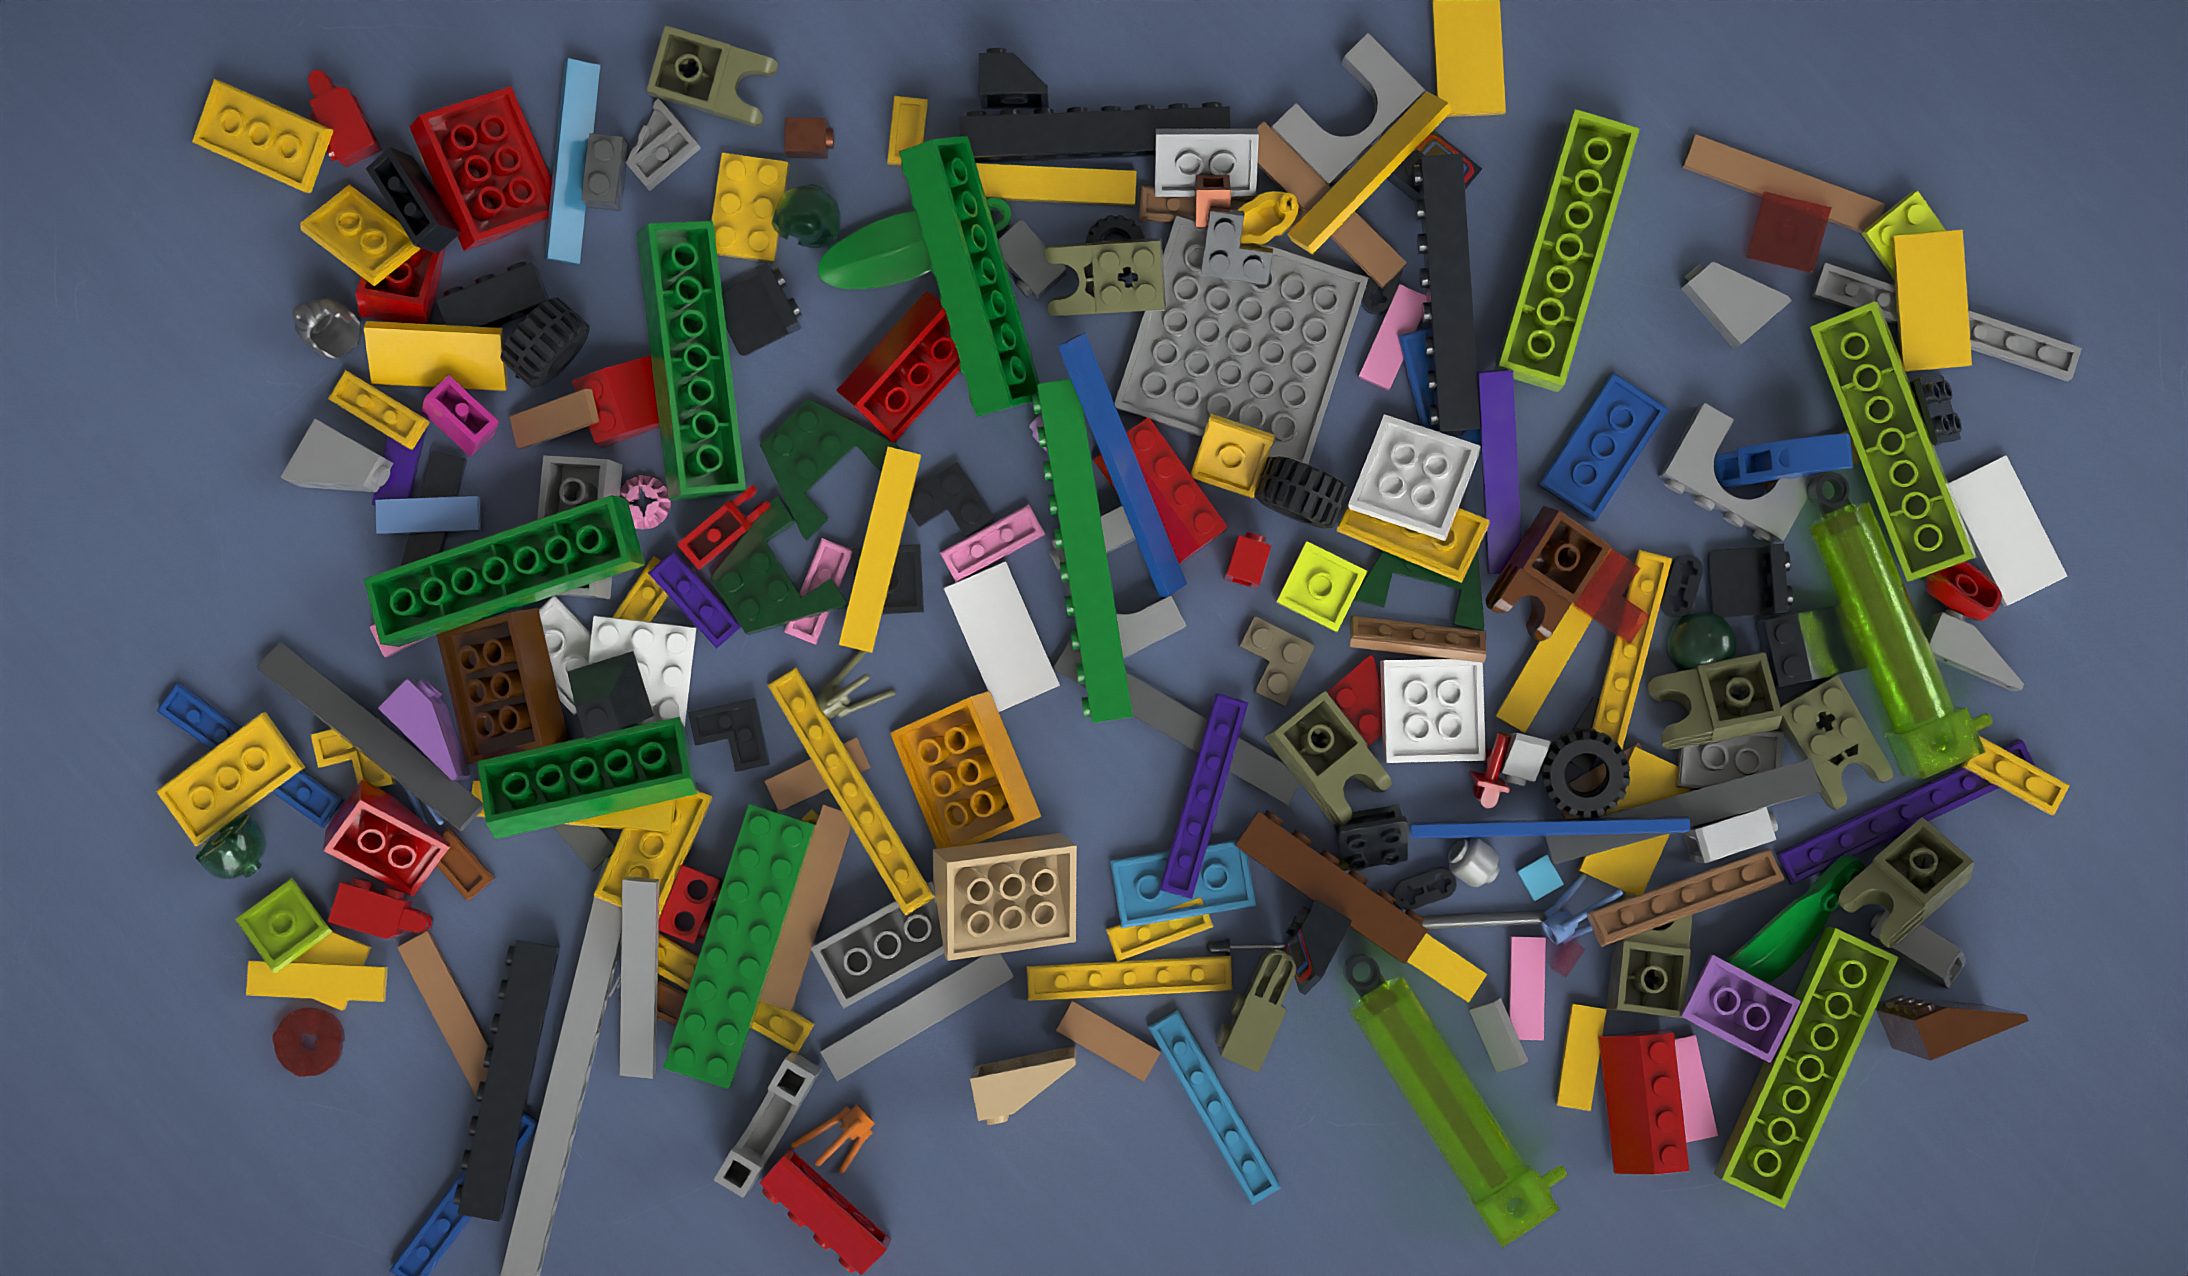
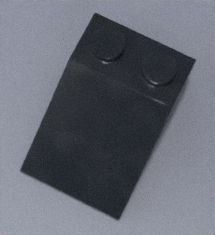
[1755,601,1870,688]

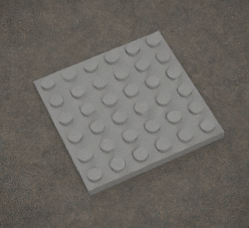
[1114,216,1369,465]

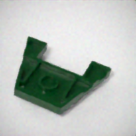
[760,399,902,541]
[710,496,849,635]
[1354,550,1485,631]

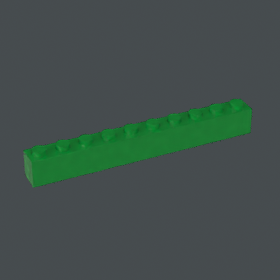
[1032,378,1133,724]

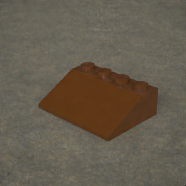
[436,608,569,765]
[1877,995,2029,1061]

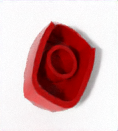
[1925,561,2002,622]

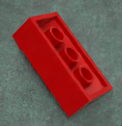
[836,290,961,443]
[1093,417,1228,564]
[1598,1029,1690,1175]
[759,1148,891,1275]

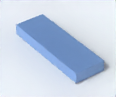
[375,496,481,535]

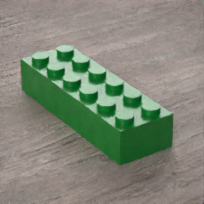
[477,717,698,839]

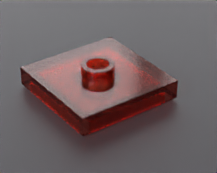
[1746,192,1832,273]

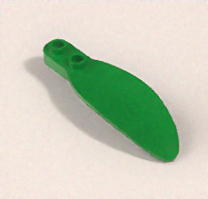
[817,198,1012,289]
[1725,854,1865,984]

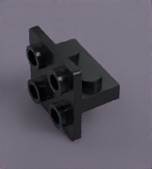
[1910,375,1962,446]
[1333,805,1408,871]

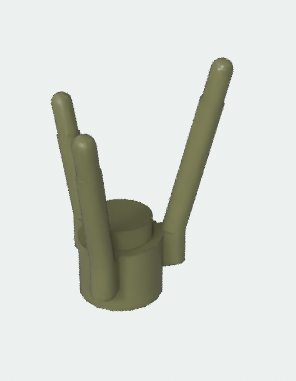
[815,650,896,719]

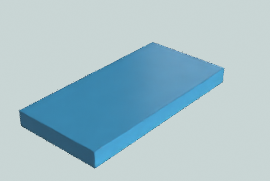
[1110,840,1256,928]

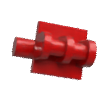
[1469,732,1511,808]

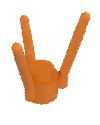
[791,1104,876,1174]

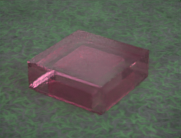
[1551,941,1586,977]

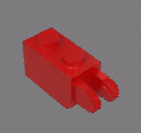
[307,69,382,168]
[677,484,771,570]
[328,877,434,939]

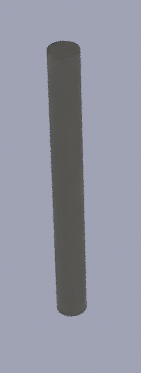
[1421,910,1547,930]

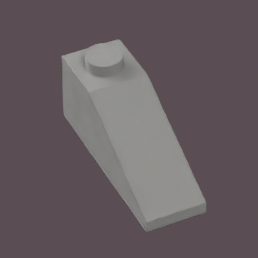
[1918,610,2024,691]

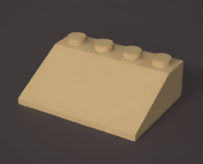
[933,833,1077,961]
[970,1046,1077,1125]

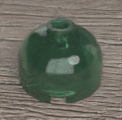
[771,184,841,248]
[1667,611,1736,672]
[195,814,267,879]

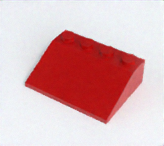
[409,86,552,252]

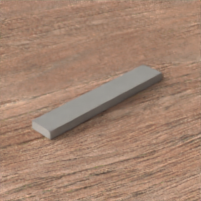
[620,876,660,1079]
[820,953,1014,1081]

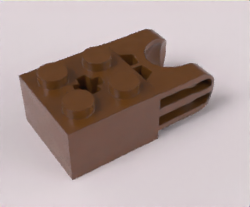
[1486,505,1611,641]

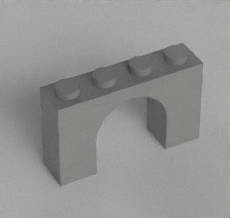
[1271,33,1425,186]
[1659,403,1821,544]
[1049,506,1187,659]
[714,1052,822,1198]

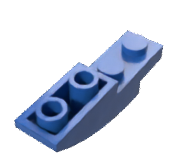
[1714,433,1853,489]

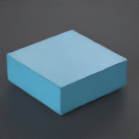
[1516,855,1564,901]

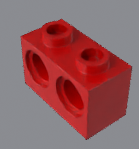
[1224,532,1272,589]
[659,863,722,944]

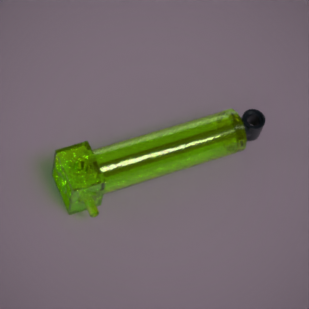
[1807,472,1993,779]
[1343,954,1567,1248]

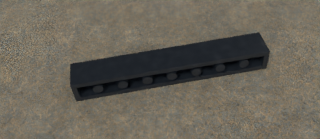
[959,102,1230,163]
[1412,153,1481,432]
[453,940,560,1222]

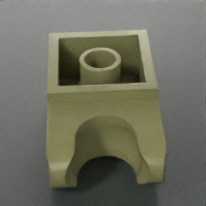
[646,25,779,127]
[1043,237,1166,316]
[1648,652,1783,750]
[1779,675,1893,811]
[1264,691,1391,826]
[1838,817,1974,948]
[1606,892,1693,1018]
[1215,948,1296,1073]

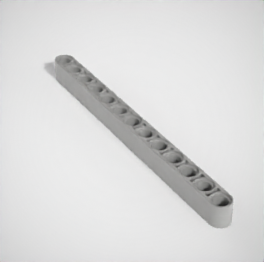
[500,857,622,1276]

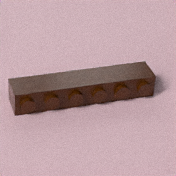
[1234,810,1428,964]

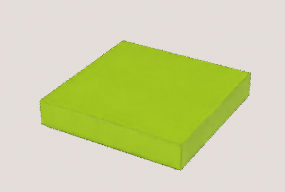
[235,878,332,973]

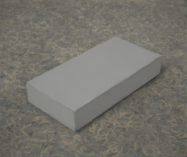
[1469,998,1528,1073]

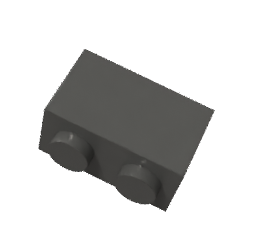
[581,133,629,211]
[998,219,1067,301]

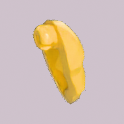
[1238,191,1299,246]

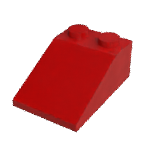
[355,214,446,324]
[572,355,659,448]
[323,780,450,897]

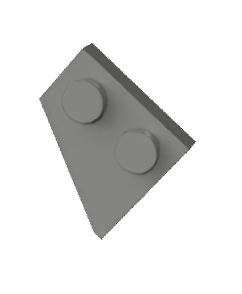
[626,98,701,191]

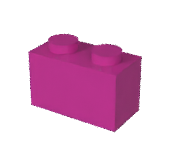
[421,375,499,457]

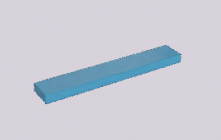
[544,58,600,265]
[1148,1009,1281,1205]

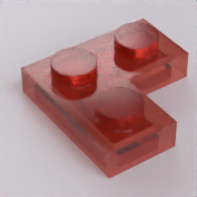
[1573,549,1650,644]

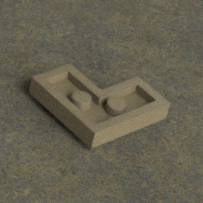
[1239,616,1315,707]

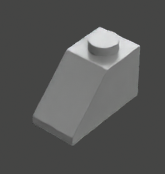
[1499,733,1550,786]

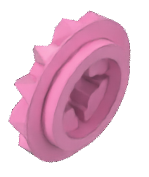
[620,475,671,530]

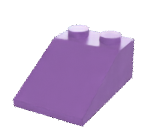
[378,678,471,781]
[1679,954,1801,1063]

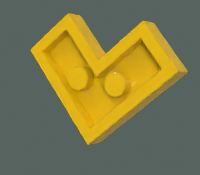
[311,718,396,788]

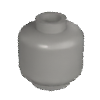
[1448,837,1500,887]

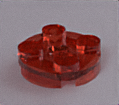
[273,1008,345,1077]

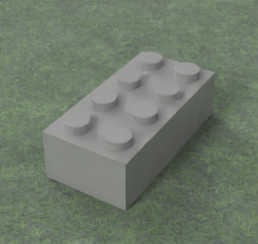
[537,455,623,599]
[811,881,944,1009]

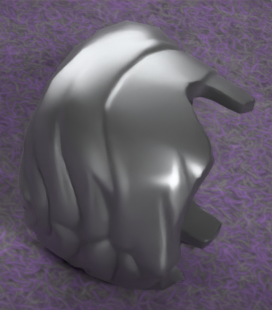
[292,296,362,359]

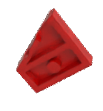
[1327,654,1382,747]

